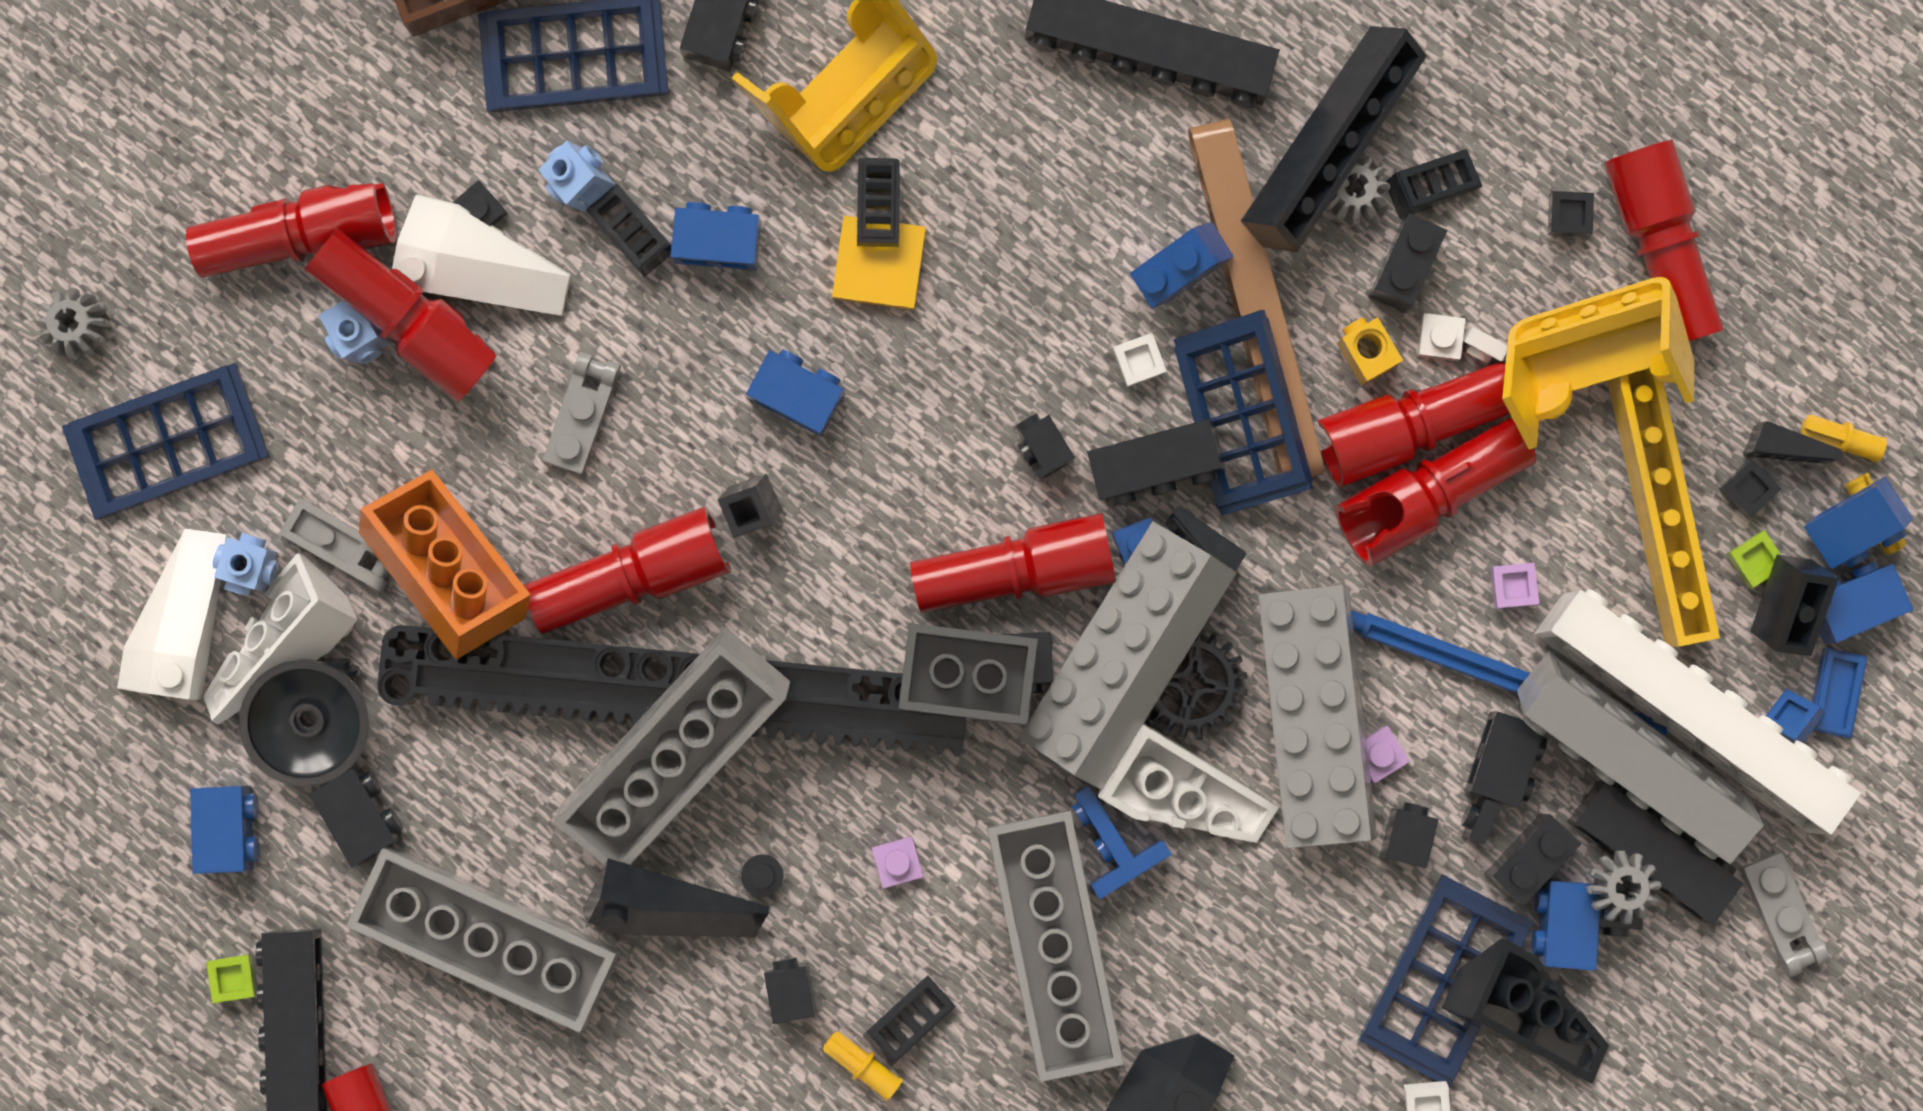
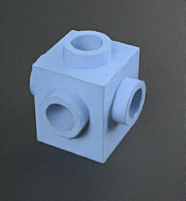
[538,140,615,213]
[318,301,391,364]
[212,533,278,596]

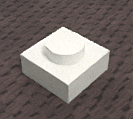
[1417,313,1465,361]
[1463,325,1507,364]
[1112,333,1167,388]
[1404,1081,1450,1111]

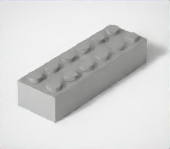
[1019,521,1237,790]
[1258,585,1377,849]
[553,627,790,865]
[1517,651,1764,865]
[987,810,1124,1082]
[346,846,622,1033]

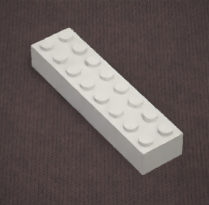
[1534,589,1861,835]

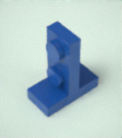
[1071,785,1172,900]

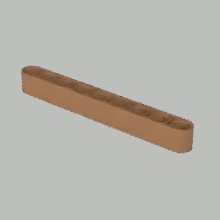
[1188,118,1324,477]

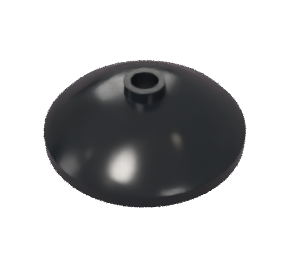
[239,659,369,786]

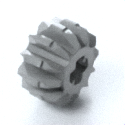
[1325,156,1390,226]
[35,287,111,360]
[1586,850,1662,924]

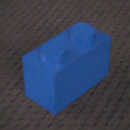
[671,202,761,271]
[1129,222,1234,308]
[746,349,845,437]
[1804,476,1914,569]
[1820,560,1914,644]
[190,786,260,874]
[1531,880,1600,971]

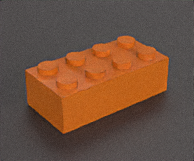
[359,469,531,659]

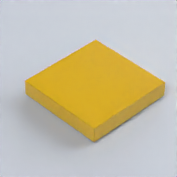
[832,215,926,310]

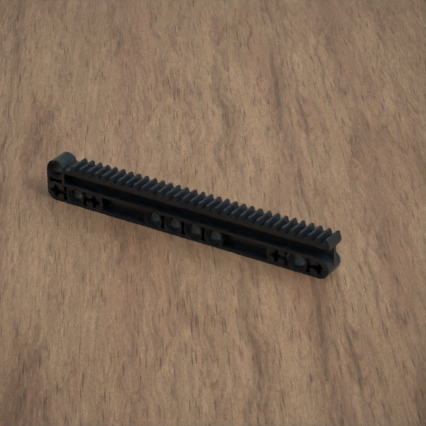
[377,625,966,756]

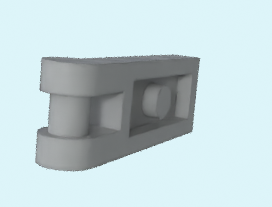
[542,351,621,475]
[279,498,389,593]
[1740,852,1829,978]

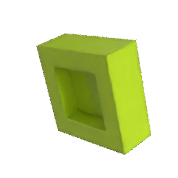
[1726,530,1781,589]
[206,954,257,1004]

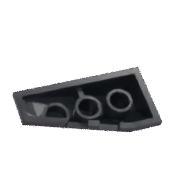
[582,858,770,937]
[1442,938,1609,1084]

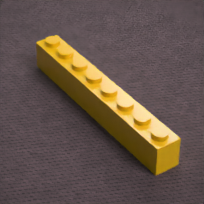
[1607,368,1720,647]

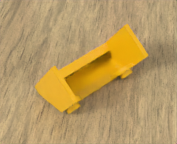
[732,0,937,172]
[1502,277,1695,449]

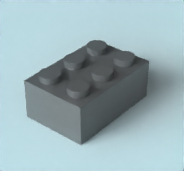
[898,623,1038,726]

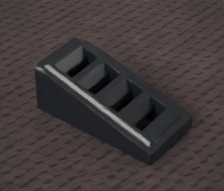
[1386,149,1483,219]
[857,158,900,247]
[586,184,672,277]
[1743,421,1844,464]
[1165,506,1247,571]
[863,975,956,1066]

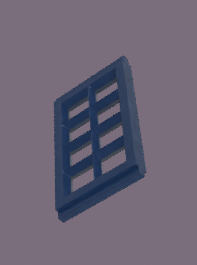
[478,0,669,112]
[1174,310,1313,516]
[62,363,270,520]
[1358,874,1533,1087]

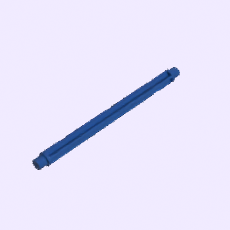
[1352,610,1667,736]

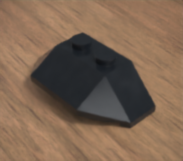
[1105,1033,1235,1111]

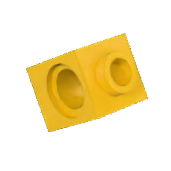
[1336,317,1403,386]

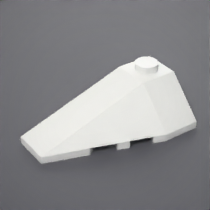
[392,194,571,316]
[117,529,228,700]
[203,552,357,724]
[1098,723,1279,843]

